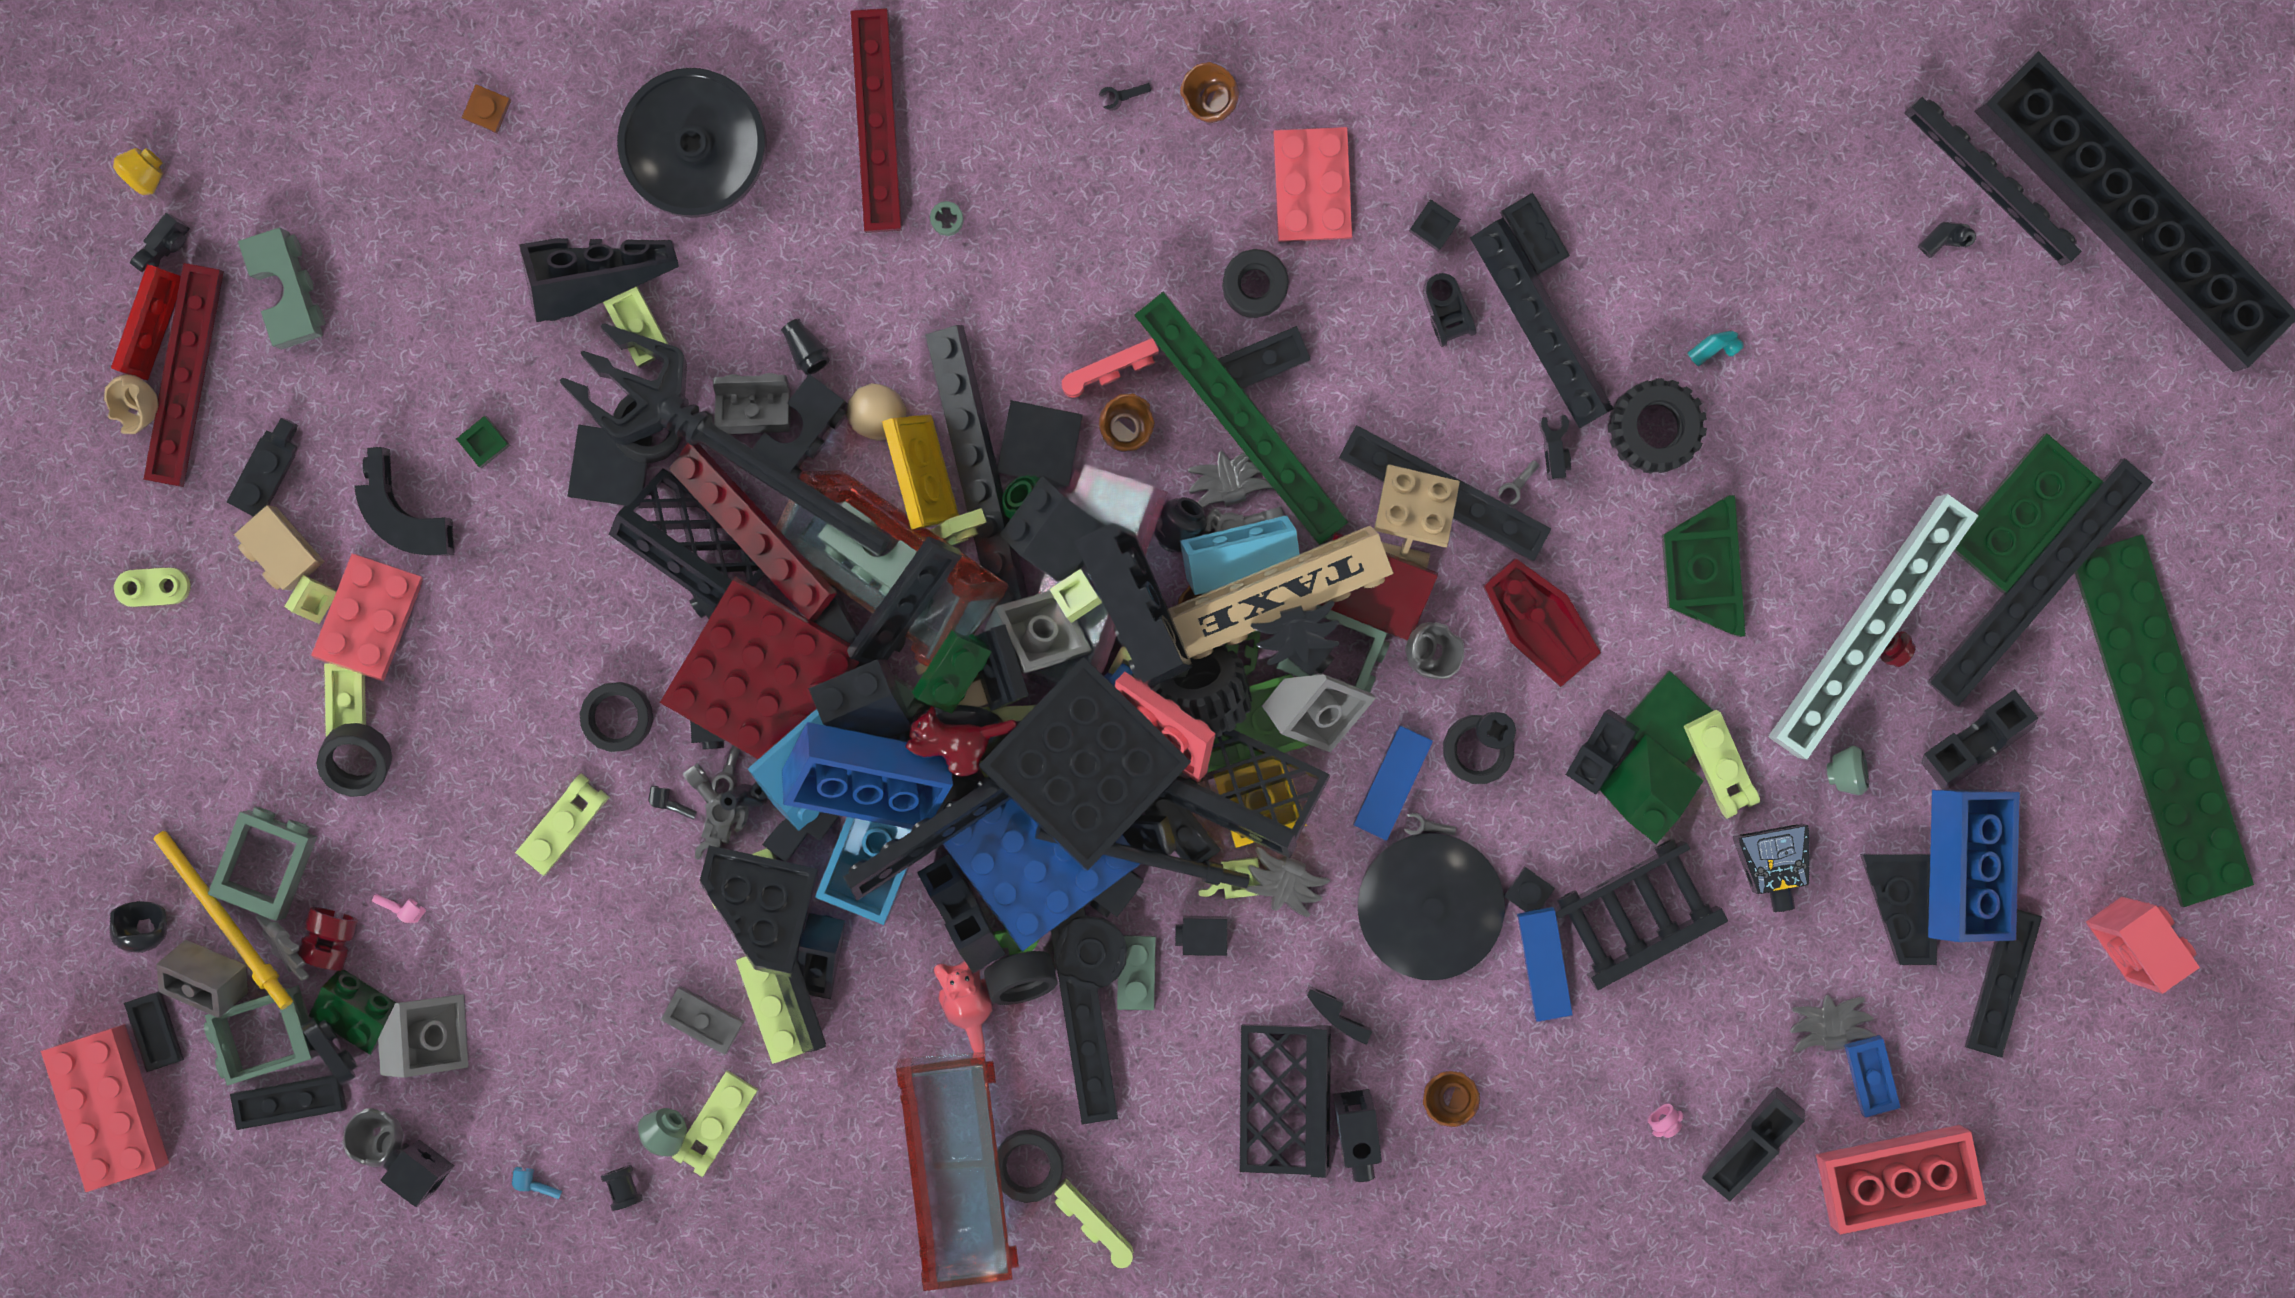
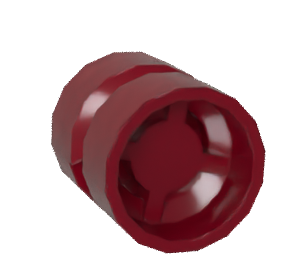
[297,907,358,971]

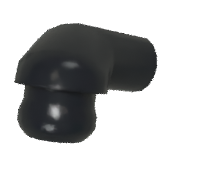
[1918,222,1976,258]
[720,781,768,811]

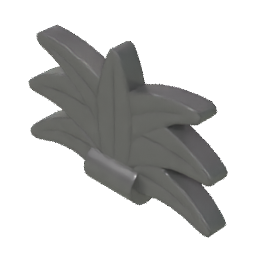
[1188,451,1274,508]
[1246,847,1330,917]
[256,915,309,981]
[1790,995,1876,1052]

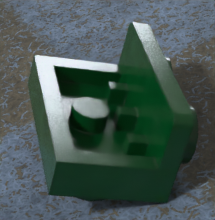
[912,630,992,714]
[308,969,396,1055]

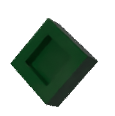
[456,416,510,468]

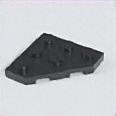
[700,845,818,978]

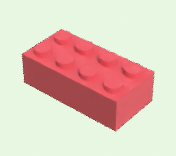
[41,1024,169,1192]
[1816,1125,1986,1235]

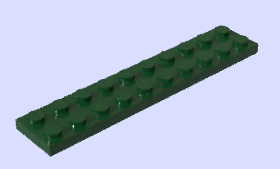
[2075,534,2254,907]

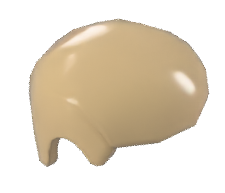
[104,374,158,434]
[846,383,906,441]

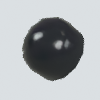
[109,901,167,953]

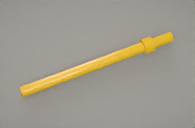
[154,831,293,1010]

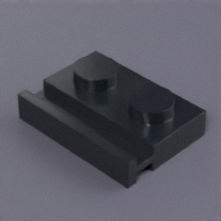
[977,624,1029,711]

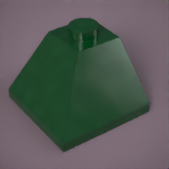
[1600,733,1704,845]

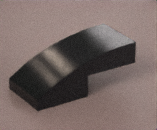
[1565,709,1640,795]
[1306,985,1372,1045]

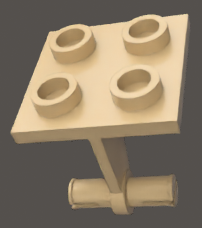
[1374,465,1460,568]

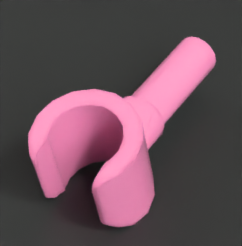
[372,894,426,923]

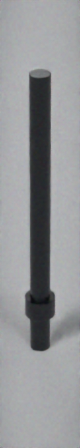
[1035,825,1250,889]

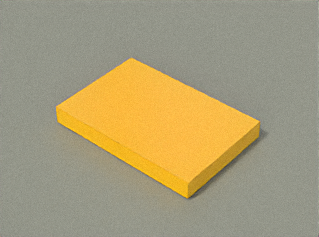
[882,414,959,530]

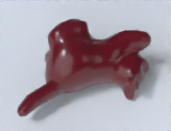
[906,706,1017,776]

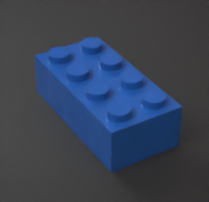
[782,722,953,829]
[1928,789,2020,942]

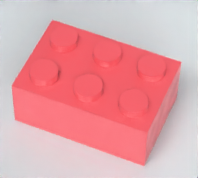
[2086,897,2200,994]

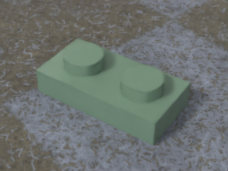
[1117,935,1156,1010]

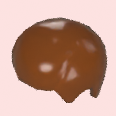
[1180,62,1239,123]
[1099,393,1155,452]
[1423,1071,1480,1128]

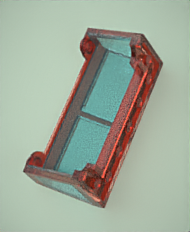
[776,470,1009,667]
[896,1052,1019,1291]

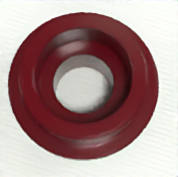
[1880,631,1916,667]

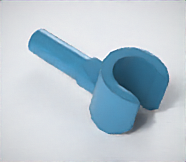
[512,1167,562,1199]

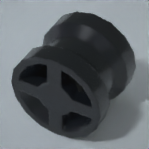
[1476,711,1516,749]

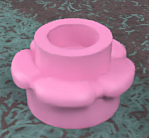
[1648,1104,1683,1138]

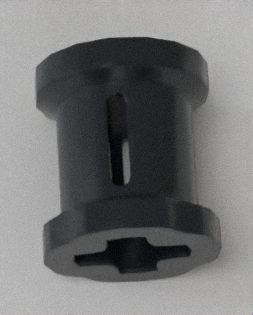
[600,1165,643,1211]

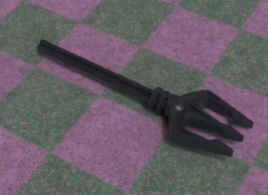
[560,324,891,556]

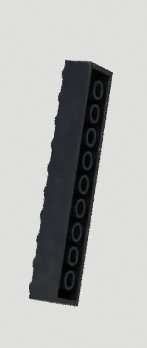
[1974,51,2295,372]

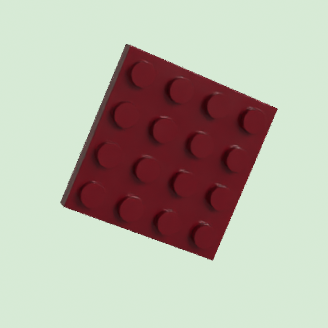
[659,576,859,759]

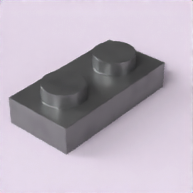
[661,986,745,1055]

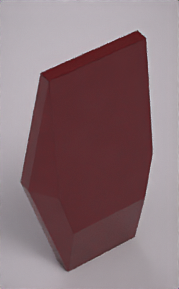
[1482,558,1601,687]

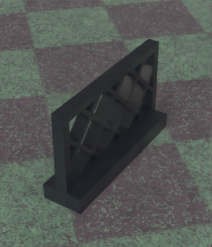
[608,468,766,609]
[1159,729,1330,858]
[1239,1024,1331,1178]

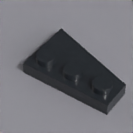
[1860,854,1937,965]

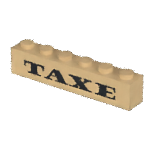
[1168,526,1393,659]

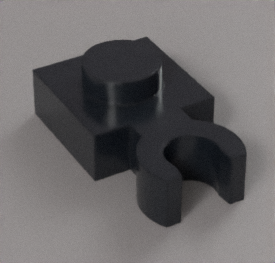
[130,213,190,272]

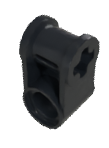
[1422,273,1477,347]

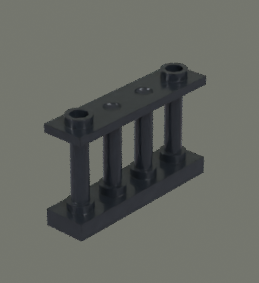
[1554,839,1729,991]

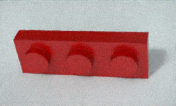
[111,264,181,381]

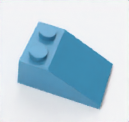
[815,817,912,925]

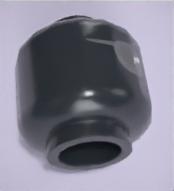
[1153,497,1207,552]

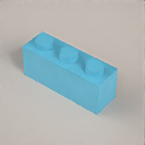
[1180,515,1300,595]

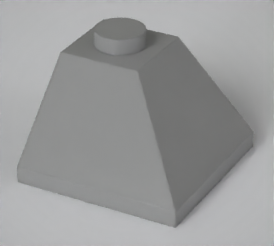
[985,591,1092,674]
[1262,674,1376,753]
[378,994,468,1078]

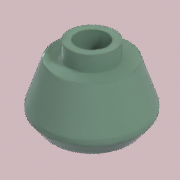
[1827,745,1869,795]
[638,1108,687,1157]

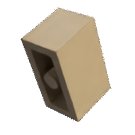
[234,505,325,591]

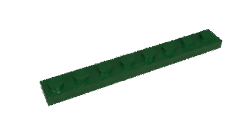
[1134,291,1348,545]

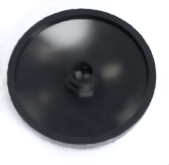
[617,68,767,218]
[1357,833,1505,981]

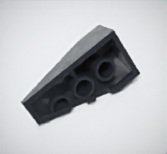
[519,238,679,322]

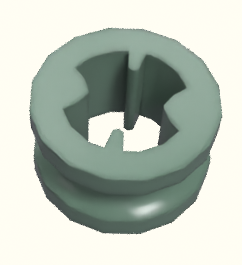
[930,201,964,236]

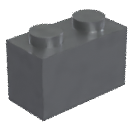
[156,939,248,1018]

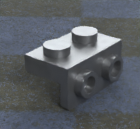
[713,373,791,434]

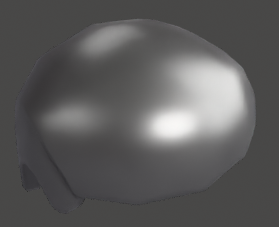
[1405,622,1464,679]
[342,1108,404,1167]

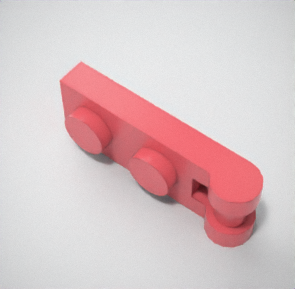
[1061,338,1159,398]

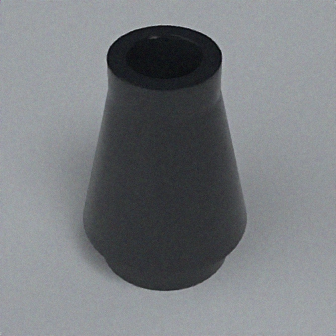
[781,319,830,375]

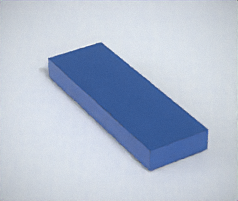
[1353,725,1433,841]
[1517,907,1573,1022]

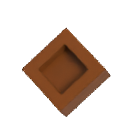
[461,84,511,134]

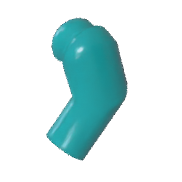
[1687,330,1744,367]

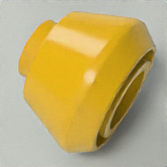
[113,148,163,195]

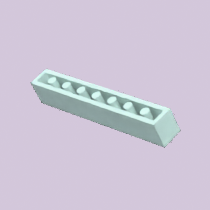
[1768,494,1978,759]

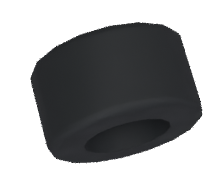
[1222,249,1289,318]

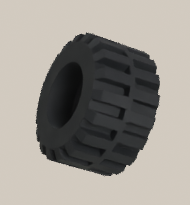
[1608,378,1707,474]
[1153,646,1252,738]

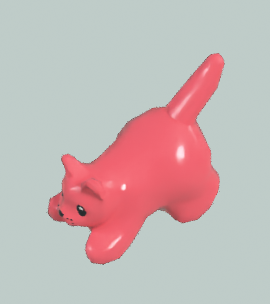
[934,961,992,1060]

